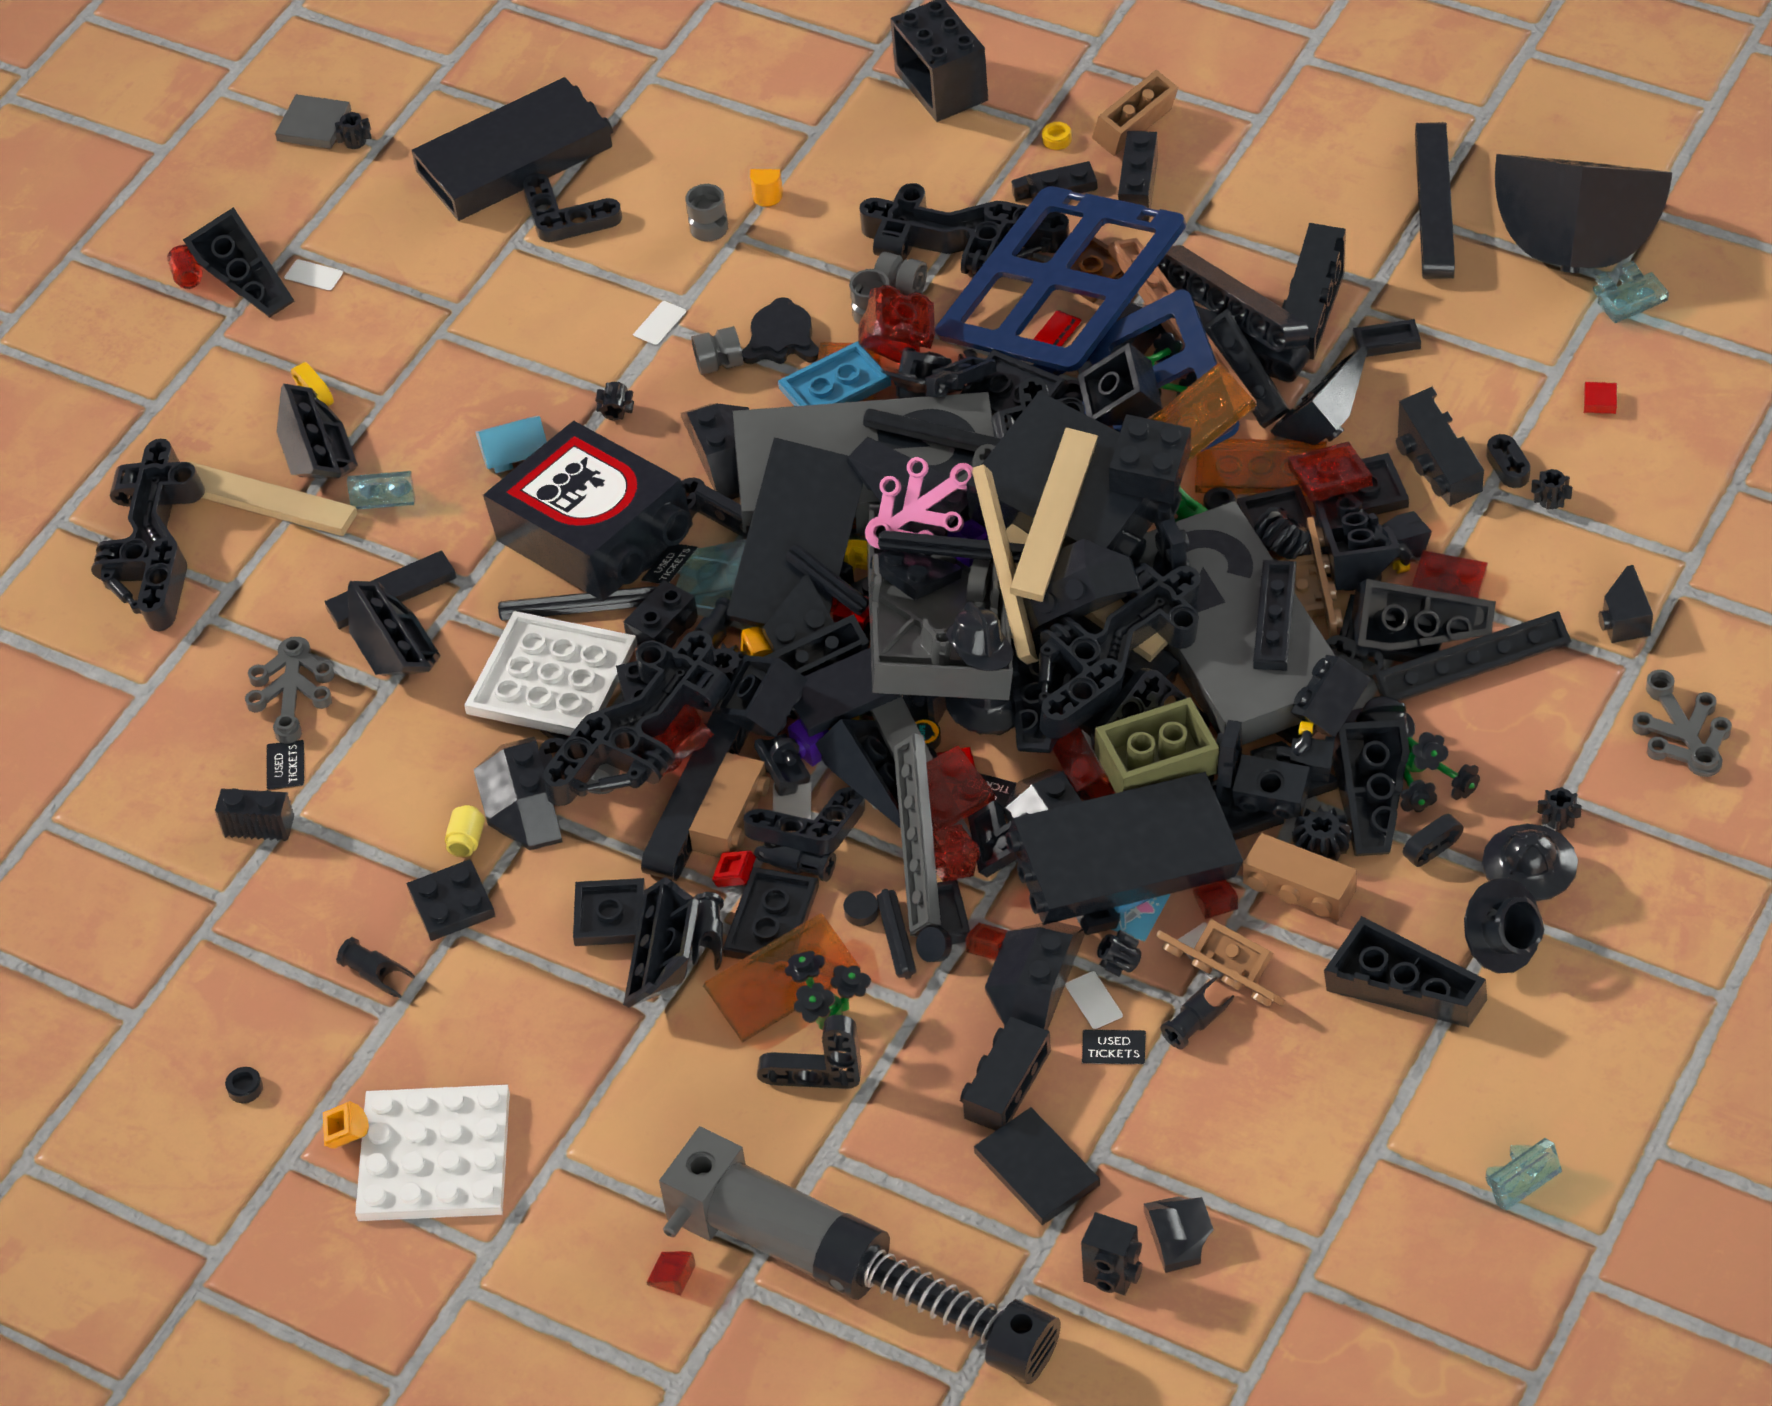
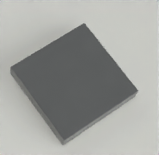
[275,94,352,149]

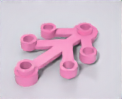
[865,457,973,549]

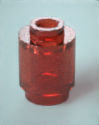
[167,245,203,289]

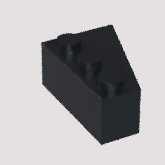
[1396,386,1484,507]

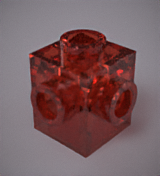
[932,824,980,882]

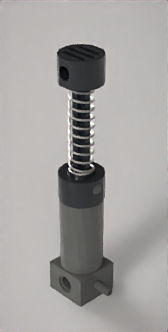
[659,1126,1061,1384]

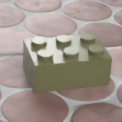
[1094,697,1219,793]

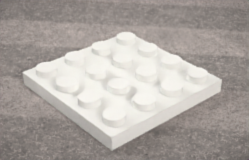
[464,611,637,736]
[355,1085,510,1221]

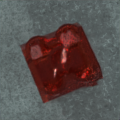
[858,285,935,364]

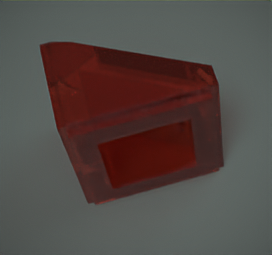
[1193,880,1238,919]
[965,922,1008,960]
[647,1251,696,1296]

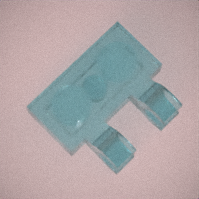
[1593,261,1669,323]

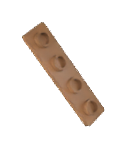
[1280,517,1343,637]
[1156,919,1286,1007]

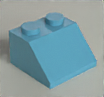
[475,416,547,473]

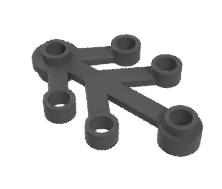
[245,637,335,744]
[1632,670,1732,777]

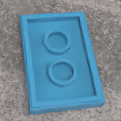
[778,341,891,406]

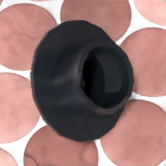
[880,347,964,399]
[945,675,1016,735]
[1482,823,1578,901]
[1464,878,1545,974]

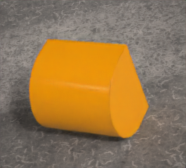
[750,169,783,207]
[741,627,773,657]
[323,1101,369,1149]

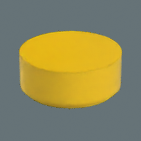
[1042,122,1072,150]

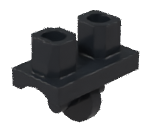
[754,733,811,796]

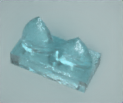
[347,471,415,510]
[1486,1138,1562,1211]

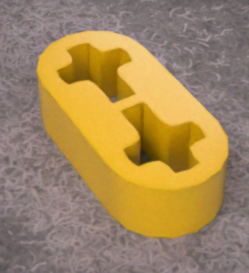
[291,362,334,407]

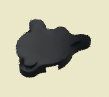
[742,297,820,364]

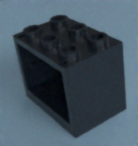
[890,0,988,122]

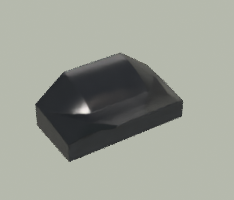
[1144,1197,1214,1273]

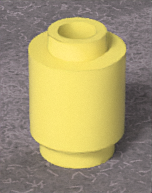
[444,805,485,858]

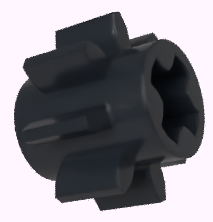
[335,112,372,149]
[595,382,634,420]
[1531,469,1573,510]
[1537,787,1582,831]
[1097,930,1141,977]

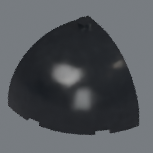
[1495,154,1672,273]

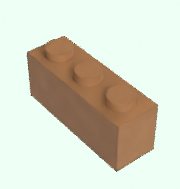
[1092,70,1179,156]
[689,753,770,858]
[1243,833,1357,921]

